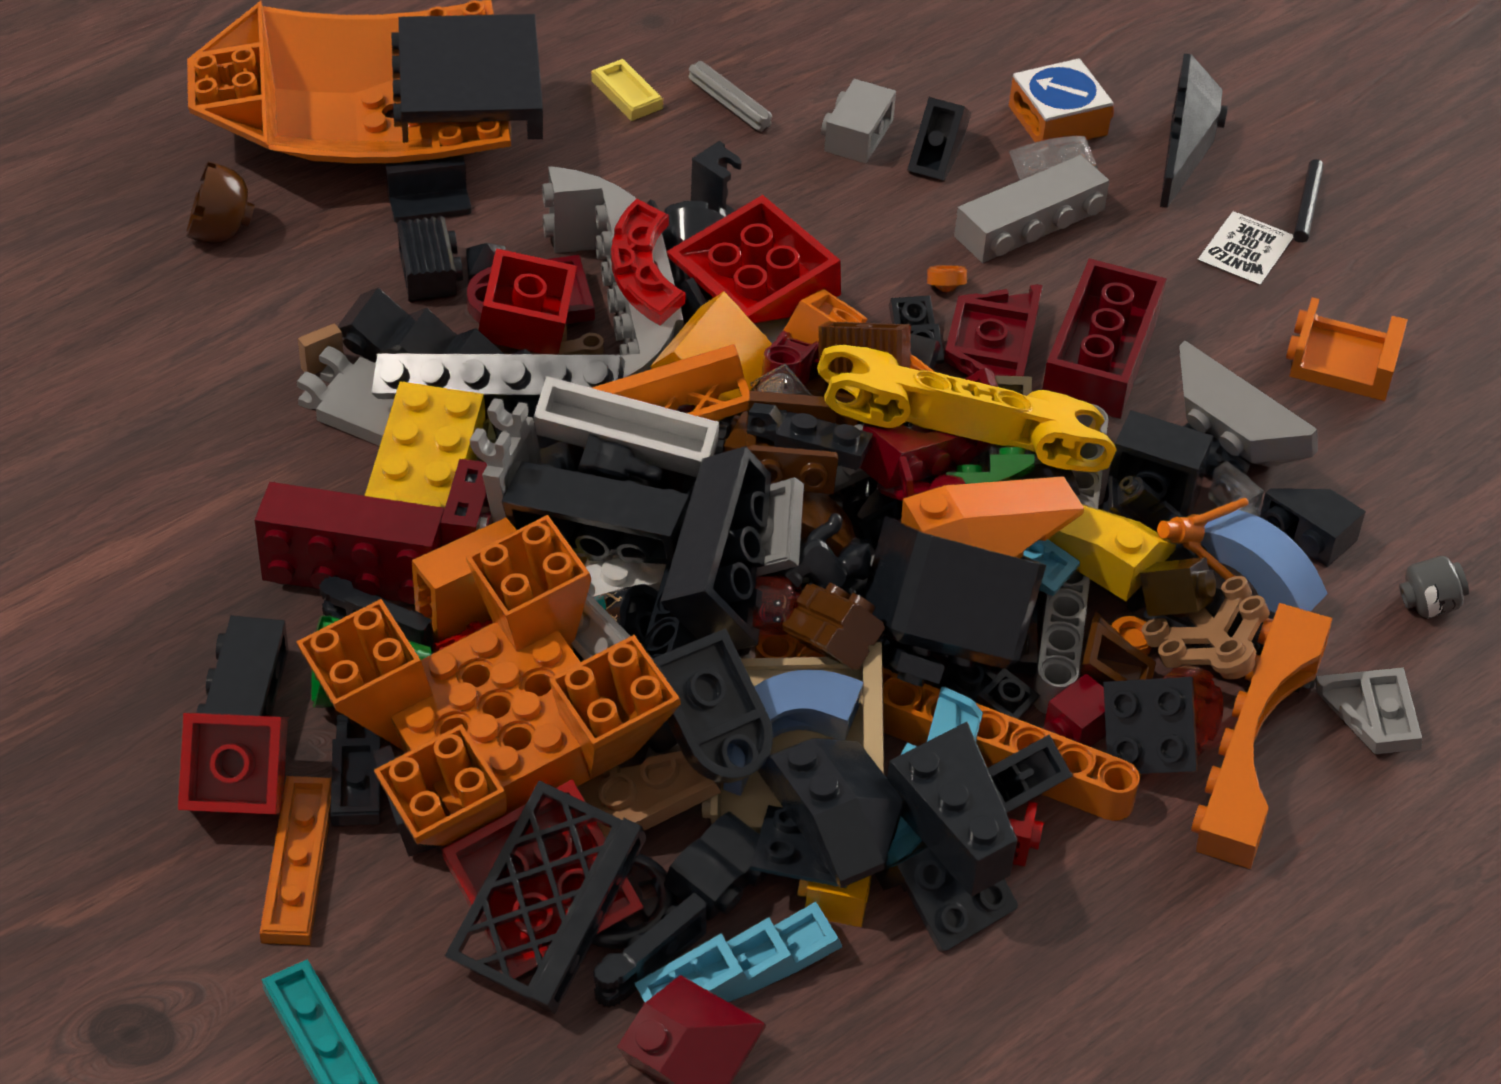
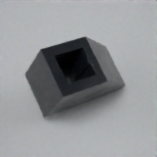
[1259,488,1366,567]

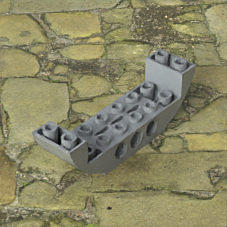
[542,167,683,378]

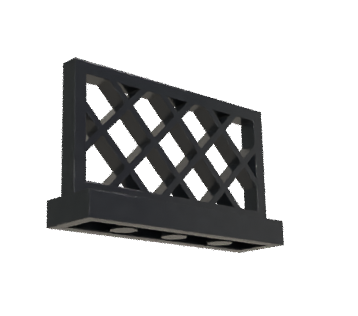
[445,780,647,1014]

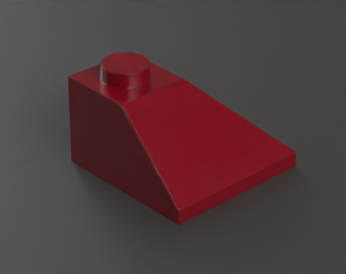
[617,975,766,1084]

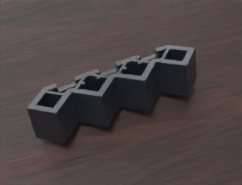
[337,287,538,414]

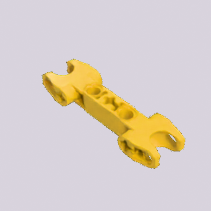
[817,345,1116,472]

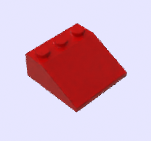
[667,195,841,323]
[442,779,644,979]

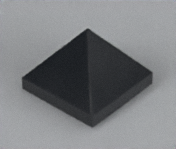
[466,243,506,279]

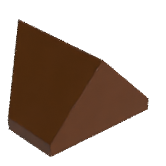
[1080,610,1156,687]

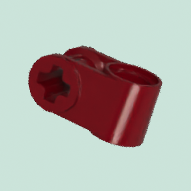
[760,331,819,394]

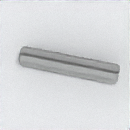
[688,61,772,131]

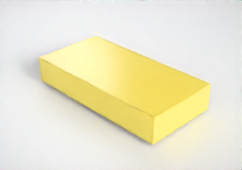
[592,59,663,121]

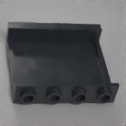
[391,14,543,143]

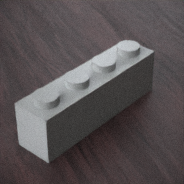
[954,155,1110,263]

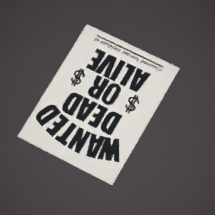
[1198,211,1293,285]

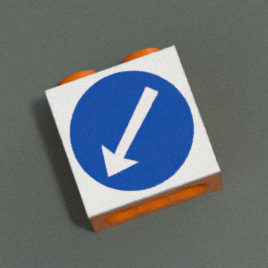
[1009,58,1114,151]

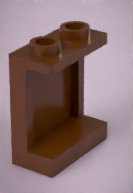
[745,391,838,494]

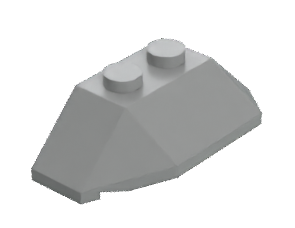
[1179,341,1318,467]

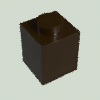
[1140,557,1216,617]

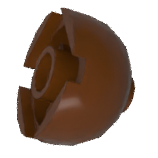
[186,161,255,244]

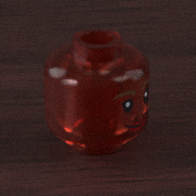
[752,577,802,635]

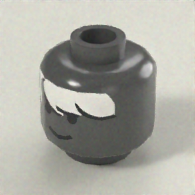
[1399,556,1469,619]

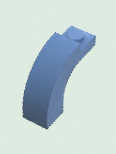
[1201,510,1328,612]
[723,669,864,796]

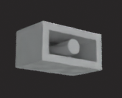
[821,79,896,164]

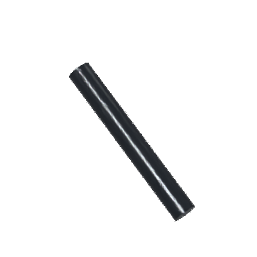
[1293,159,1324,243]

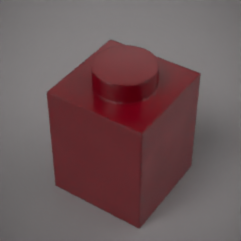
[1043,673,1106,747]

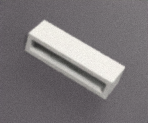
[534,376,719,477]

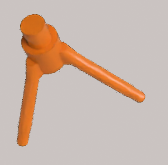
[1157,498,1249,581]

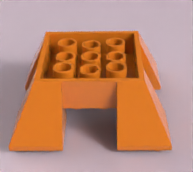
[296,515,681,846]

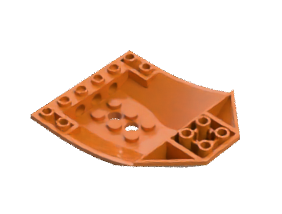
[187,0,511,163]

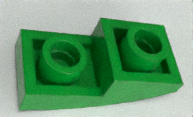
[946,447,1035,484]

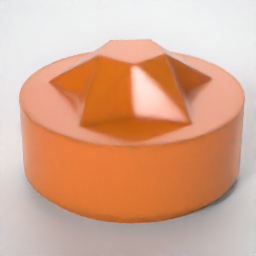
[927,265,967,292]

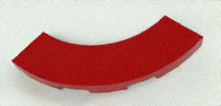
[611,198,686,326]

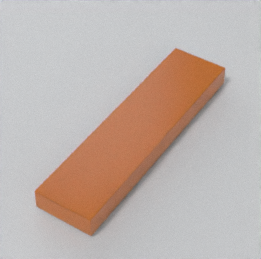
[259,776,332,945]

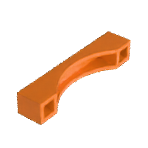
[1191,603,1333,869]

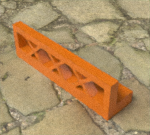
[583,344,750,448]

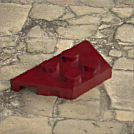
[944,284,1043,376]

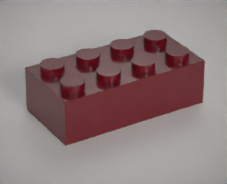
[1042,258,1167,419]
[254,482,444,604]

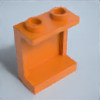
[1286,297,1408,401]

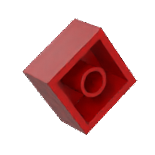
[478,248,577,355]
[178,713,288,814]

